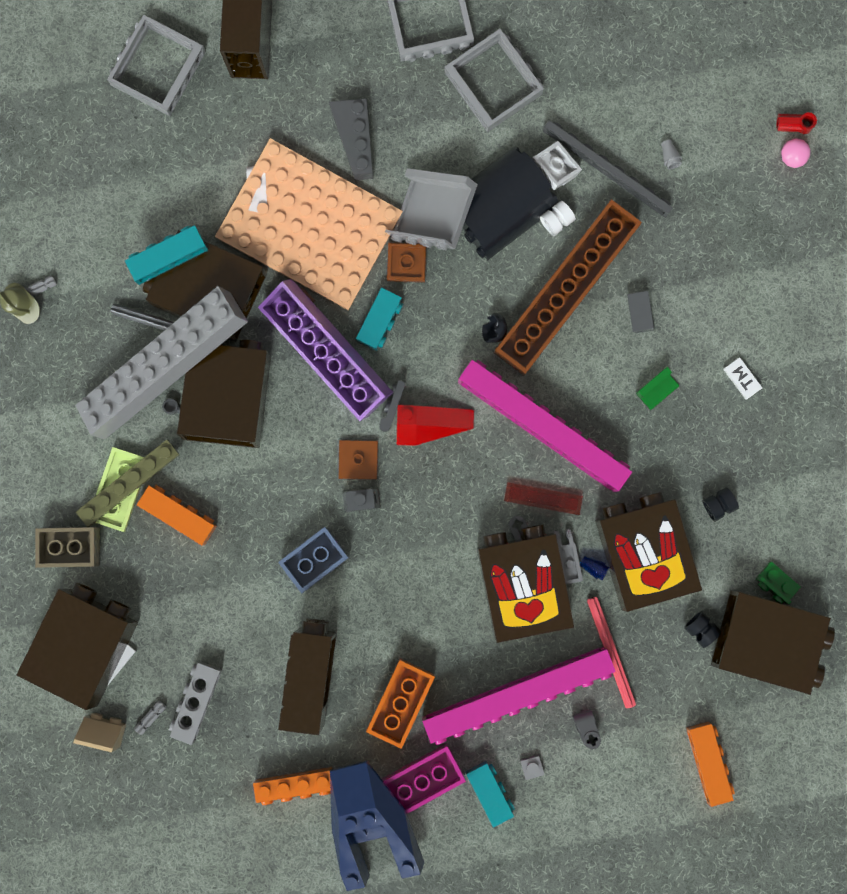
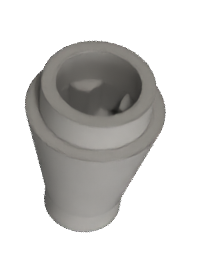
[661,139,682,170]

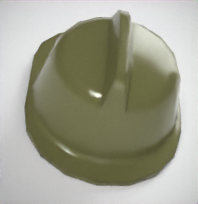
[0,283,40,324]

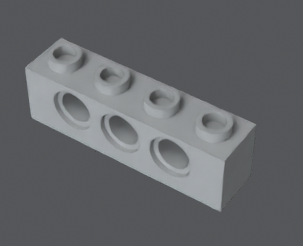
[169,661,223,745]

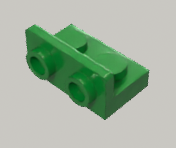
[756,562,801,605]

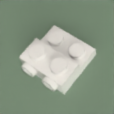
[532,141,582,190]

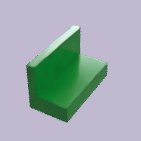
[636,367,679,411]

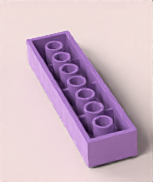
[258,279,393,421]

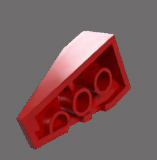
[397,405,474,446]

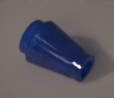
[580,556,610,581]

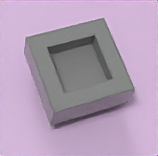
[520,755,544,780]

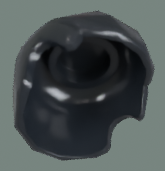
[482,313,507,343]

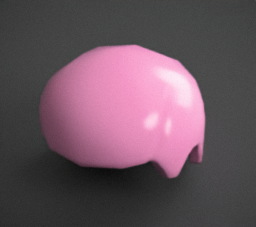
[781,138,810,168]

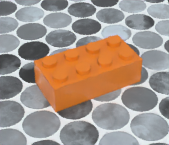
[366,658,435,749]

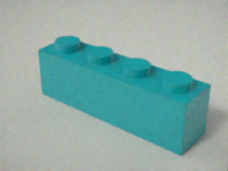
[125,225,208,285]

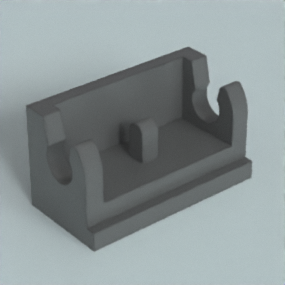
[627,291,655,333]

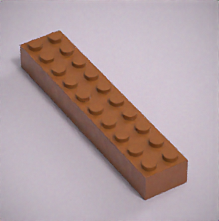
[494,199,642,376]

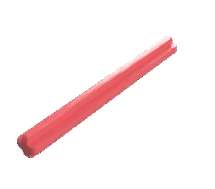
[587,597,636,708]

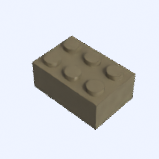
[35,527,100,568]

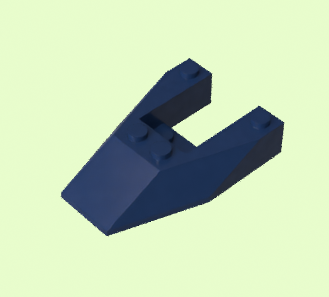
[330,761,424,891]

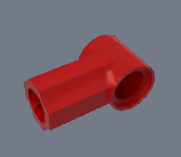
[776,112,817,134]

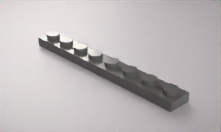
[543,120,673,218]

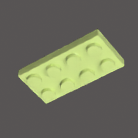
[95,447,144,532]

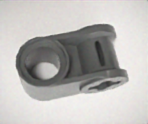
[572,709,601,749]

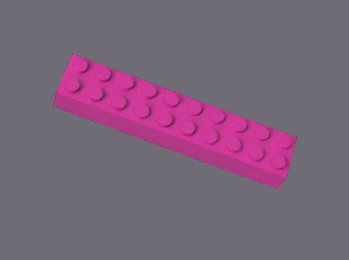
[458,360,632,492]
[422,647,616,745]

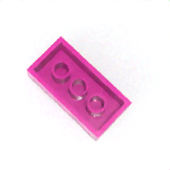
[382,743,466,814]

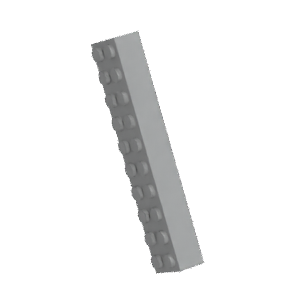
[75,286,248,439]

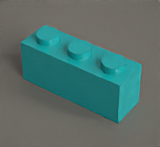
[356,288,404,351]
[466,761,515,828]

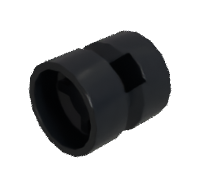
[702,487,739,522]
[684,611,722,648]

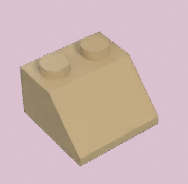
[73,713,126,752]

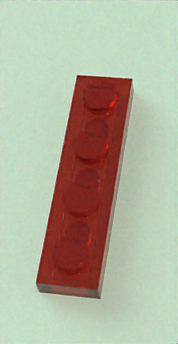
[504,482,583,515]

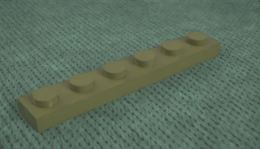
[76,440,180,527]

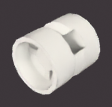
[540,200,576,236]

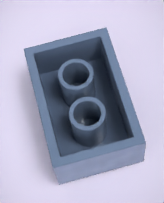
[278,527,350,594]

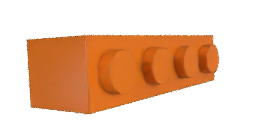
[137,485,217,546]
[686,722,735,807]

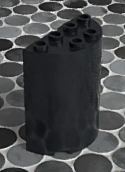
[463,146,558,261]

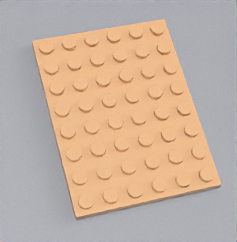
[215,138,403,311]

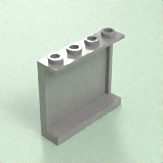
[385,168,478,251]

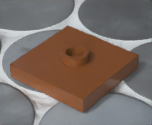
[387,243,426,283]
[338,440,378,479]

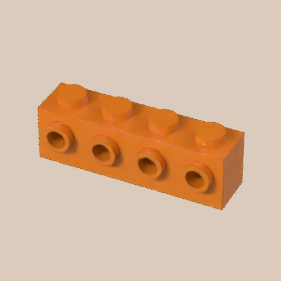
[253,767,333,805]

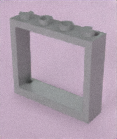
[387,0,474,62]
[107,15,206,116]
[444,29,544,133]

